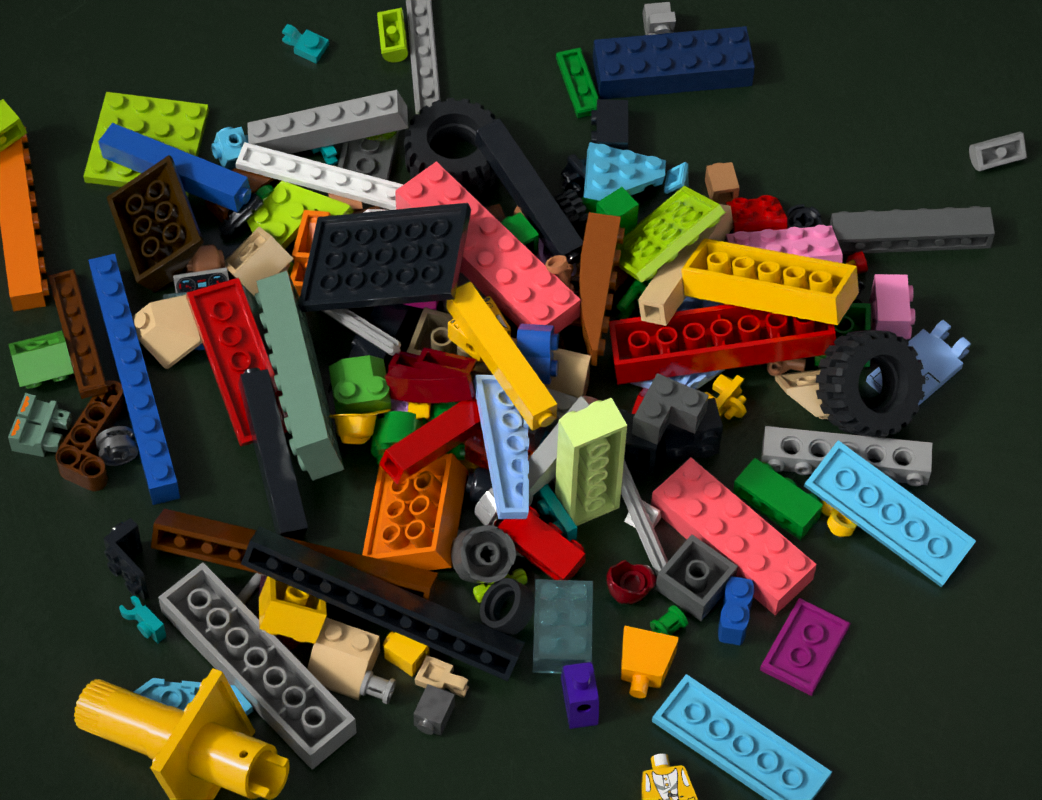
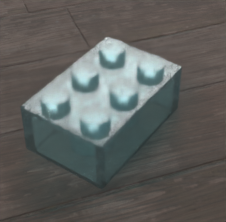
[533,579,593,674]

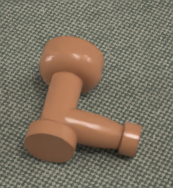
[545,255,575,293]

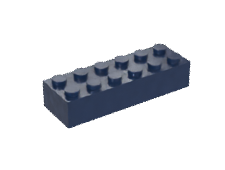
[593,26,755,99]

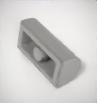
[969,132,1027,171]

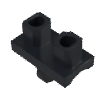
[561,154,587,198]

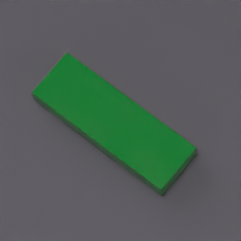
[556,47,599,119]

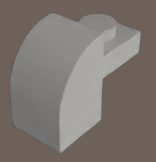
[642,2,676,35]

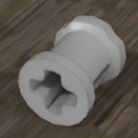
[359,670,396,704]

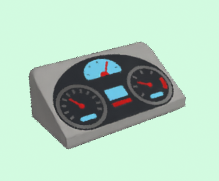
[173,268,229,297]

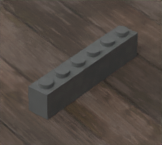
[829,206,995,254]

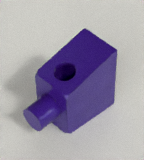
[561,662,599,729]

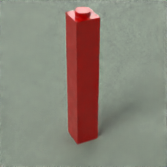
[379,394,482,485]

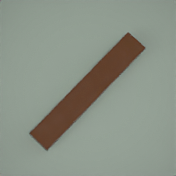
[48,269,108,399]

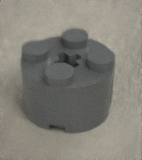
[451,525,516,584]

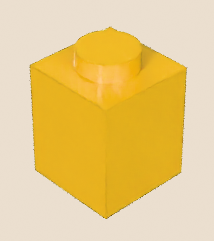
[383,631,430,677]

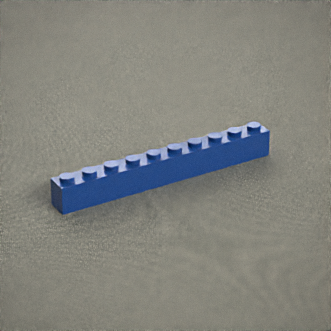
[88,254,180,505]

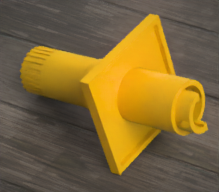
[74,668,290,800]

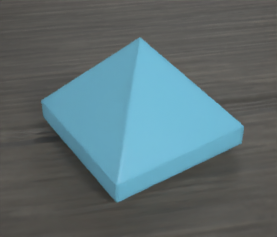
[664,162,689,194]

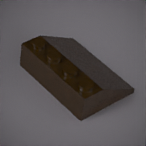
[106,155,204,292]

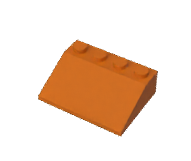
[362,453,468,571]

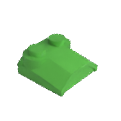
[329,355,392,414]

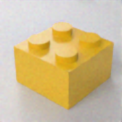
[259,576,327,644]

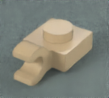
[415,655,469,697]

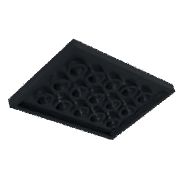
[298,203,471,312]

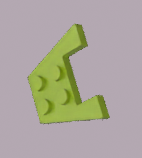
[247,181,354,276]

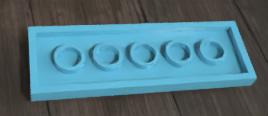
[804,440,976,587]
[652,674,832,800]

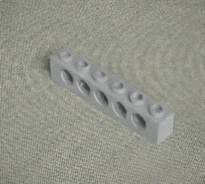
[761,426,932,486]

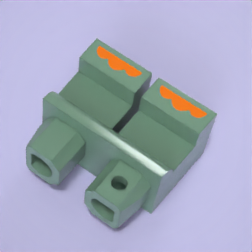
[8,393,72,457]

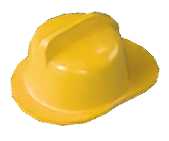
[328,409,391,444]

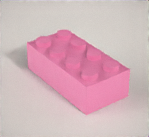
[726,225,843,263]

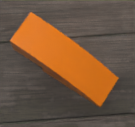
[290,210,331,296]

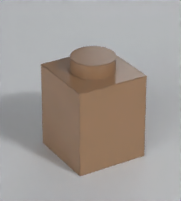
[705,162,739,205]

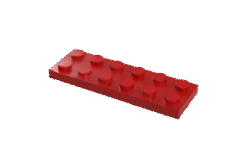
[186,278,288,447]

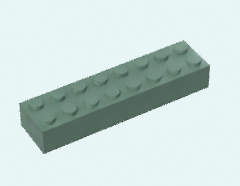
[255,271,344,480]

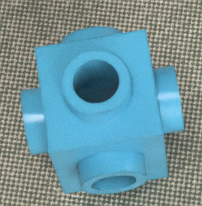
[212,127,248,170]

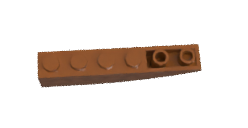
[579,212,625,366]

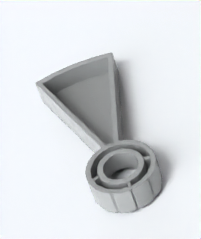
[474,396,598,527]

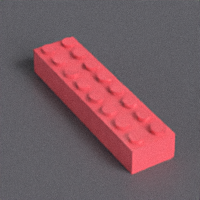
[395,161,581,334]

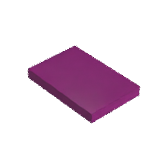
[760,598,851,696]

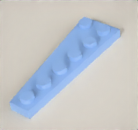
[473,375,529,519]

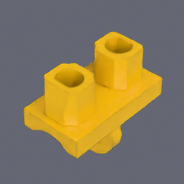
[705,374,747,420]

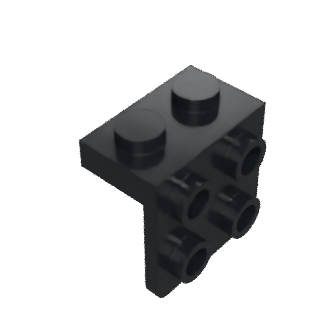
[103,518,149,600]

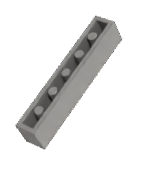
[248,90,408,154]

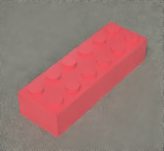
[651,458,817,615]

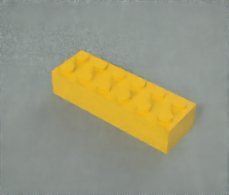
[681,238,859,325]

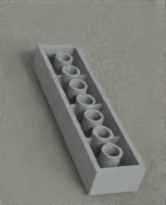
[158,562,357,770]

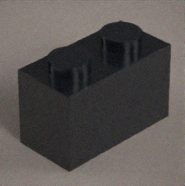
[591,99,628,150]

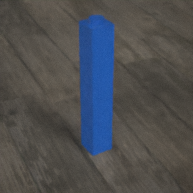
[98,123,251,213]

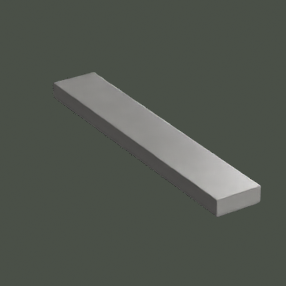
[406,0,441,115]

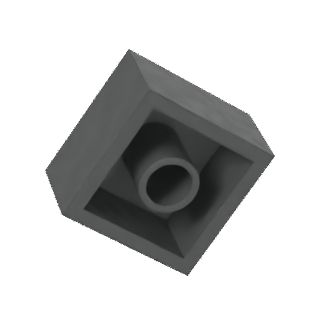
[656,534,738,621]

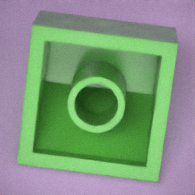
[9,330,74,389]

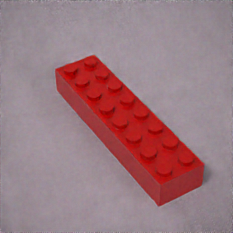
[609,304,836,384]

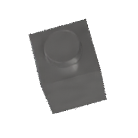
[414,684,455,736]

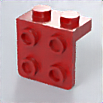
[726,195,787,233]

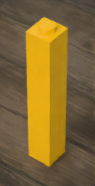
[447,281,557,431]

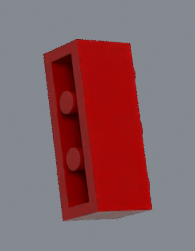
[498,506,586,587]

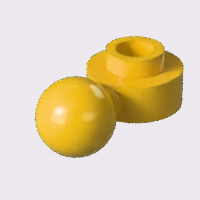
[820,499,857,537]

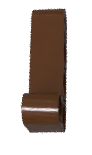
[55,380,126,491]

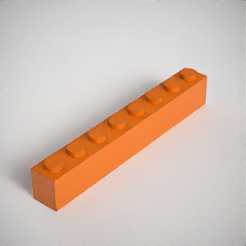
[0,127,50,311]

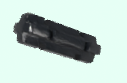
[219,193,264,237]

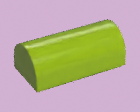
[377,8,408,62]

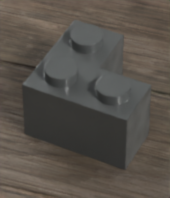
[632,373,709,445]

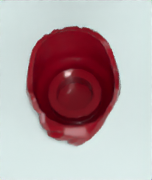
[607,560,657,604]

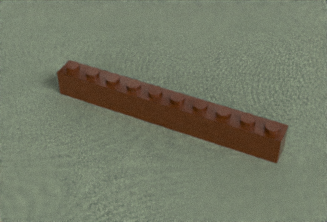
[151,508,438,602]

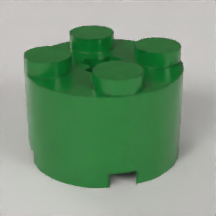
[371,411,428,464]

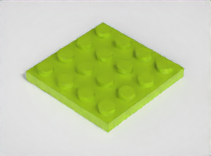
[84,92,209,196]
[617,186,726,283]

